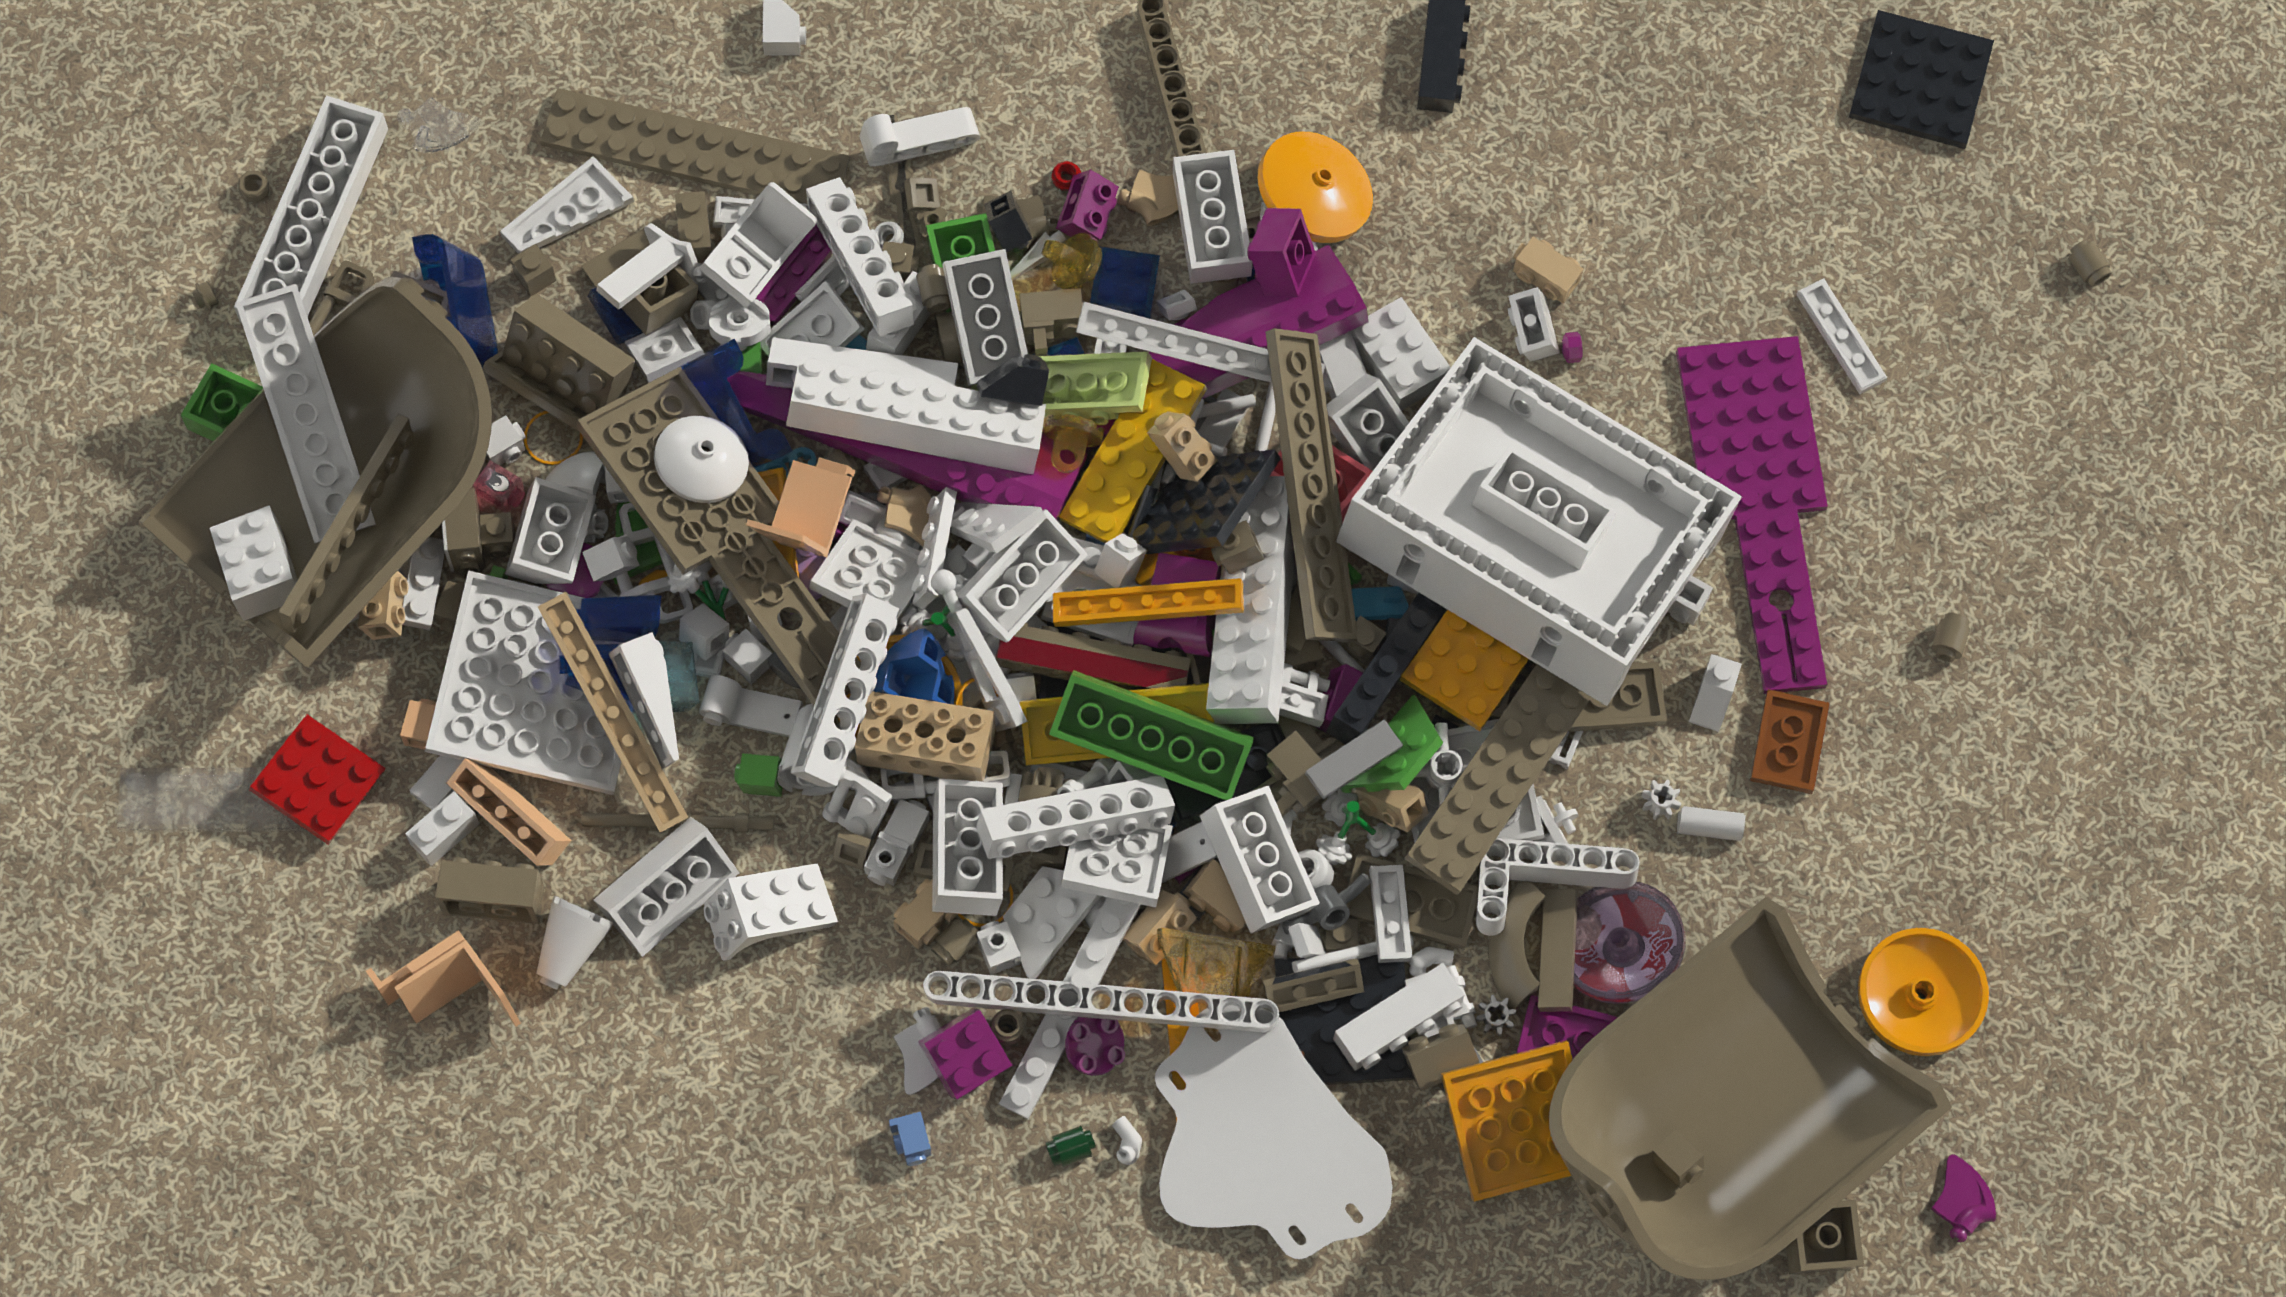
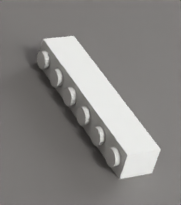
[766,337,958,389]

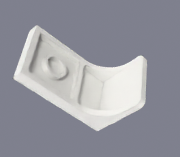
[699,182,817,308]
[704,863,838,961]

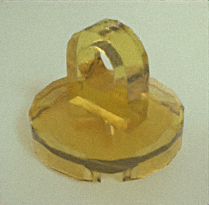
[1041,233,1102,290]
[1042,414,1104,473]

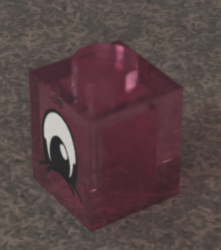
[473,460,525,513]

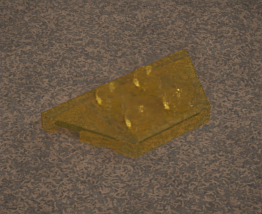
[1157,928,1275,997]

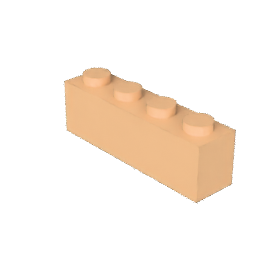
[446,758,572,866]

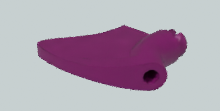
[1931,1154,1996,1243]

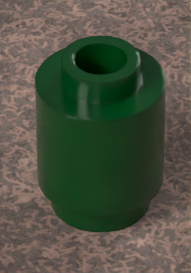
[1045,1126,1096,1167]

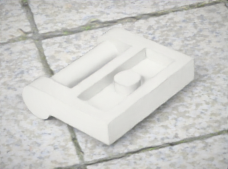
[822,766,893,841]

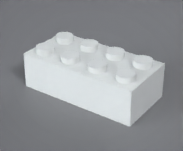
[1173,150,1252,284]
[942,249,1028,386]
[932,778,1003,916]
[1200,786,1320,934]

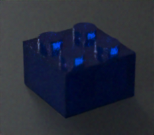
[1090,246,1160,319]

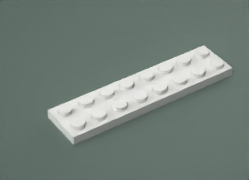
[235,284,376,544]

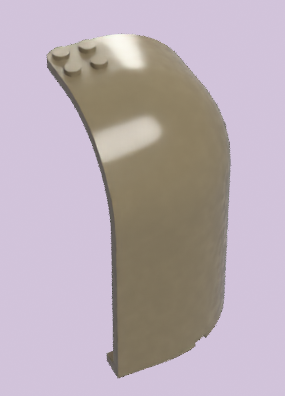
[138,277,492,668]
[1549,897,1952,1280]

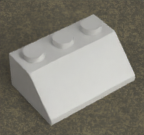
[505,477,596,584]

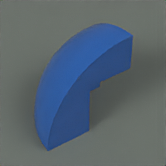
[873,628,954,704]

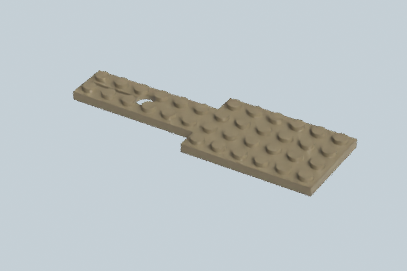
[576,367,861,705]

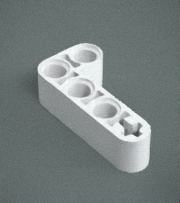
[859,107,980,166]

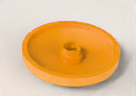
[1257,131,1373,243]
[1858,928,1989,1056]

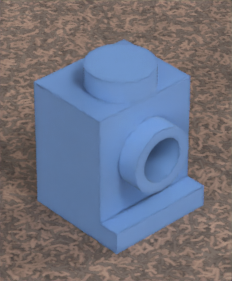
[889,1111,931,1166]

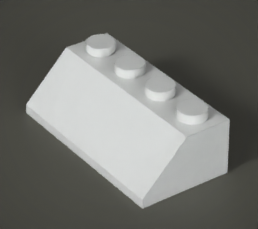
[956,509,1088,642]
[593,817,739,957]

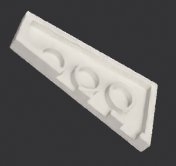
[500,156,634,254]
[950,502,1046,554]

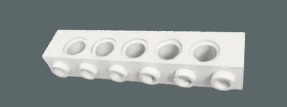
[806,177,917,337]
[790,593,899,788]
[976,776,1175,859]

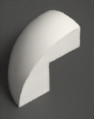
[545,451,606,496]

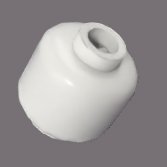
[1298,849,1334,890]

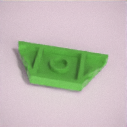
[1340,695,1443,793]

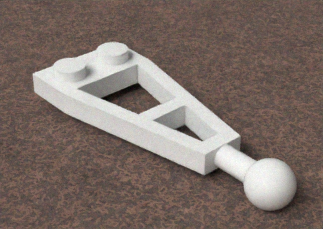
[931,569,1027,732]

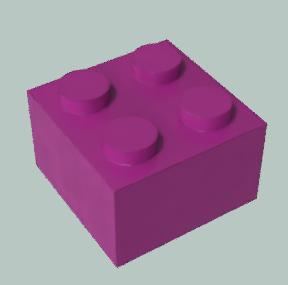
[1247,208,1316,297]
[918,1008,1013,1100]

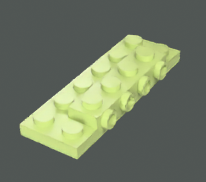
[971,351,1152,428]

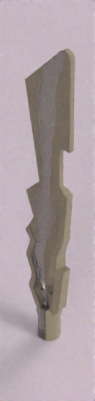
[889,115,924,256]

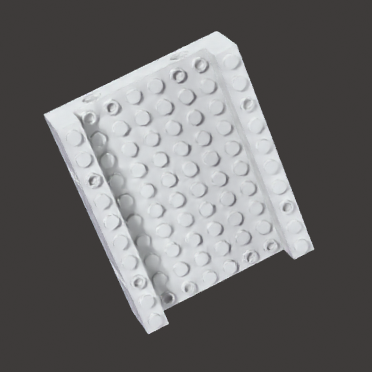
[1336,337,1742,706]

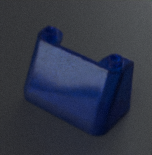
[412,234,499,369]
[679,339,793,468]

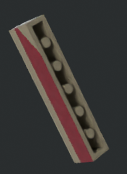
[995,623,1190,691]

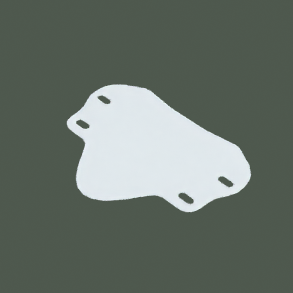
[1155,1005,1393,1259]

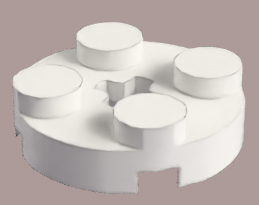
[709,297,771,352]

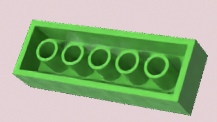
[1049,670,1253,800]

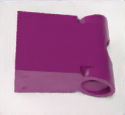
[1133,553,1222,658]

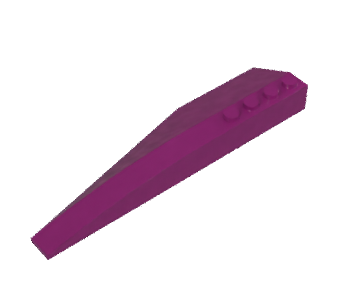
[1042,245,1369,453]
[709,368,1088,522]

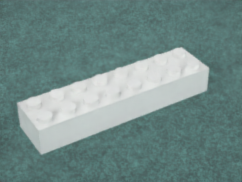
[234,95,388,323]
[786,356,1046,475]
[1206,476,1295,724]

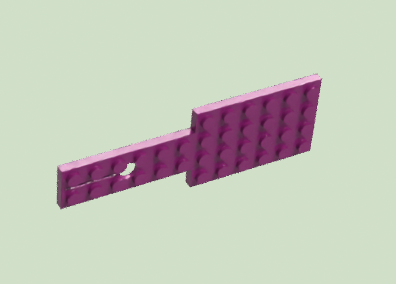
[1676,336,1828,694]

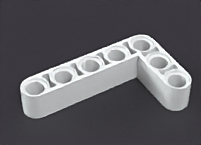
[1476,838,1640,936]

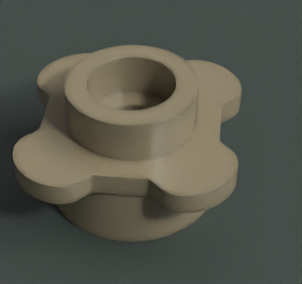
[917,207,947,238]

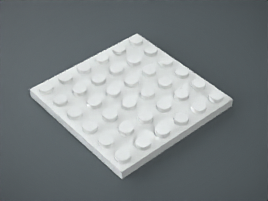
[425,570,654,795]

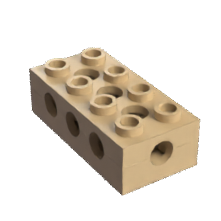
[855,691,996,782]

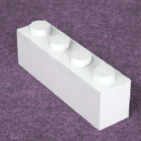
[1333,963,1465,1071]

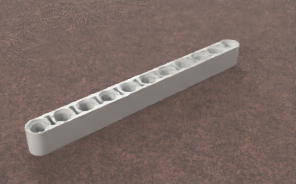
[923,971,1279,1033]

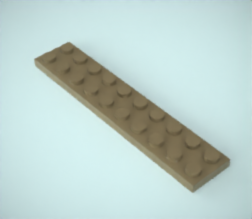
[540,88,850,207]
[1266,328,1358,642]
[1404,664,1591,895]

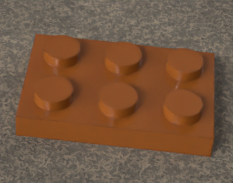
[1750,689,1830,794]

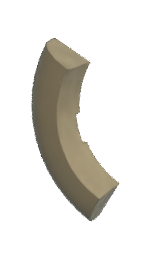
[1488,881,1546,1010]

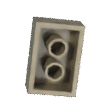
[435,857,545,924]

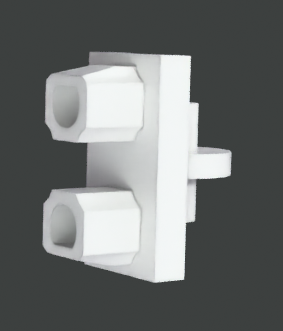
[1535,795,1578,844]

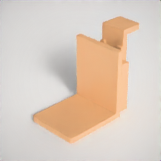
[746,457,855,558]
[366,930,521,1027]

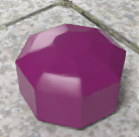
[1561,332,1583,363]

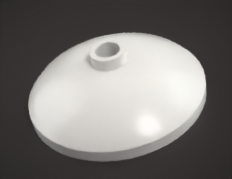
[654,416,749,503]

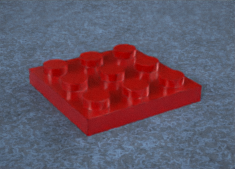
[249,714,386,845]

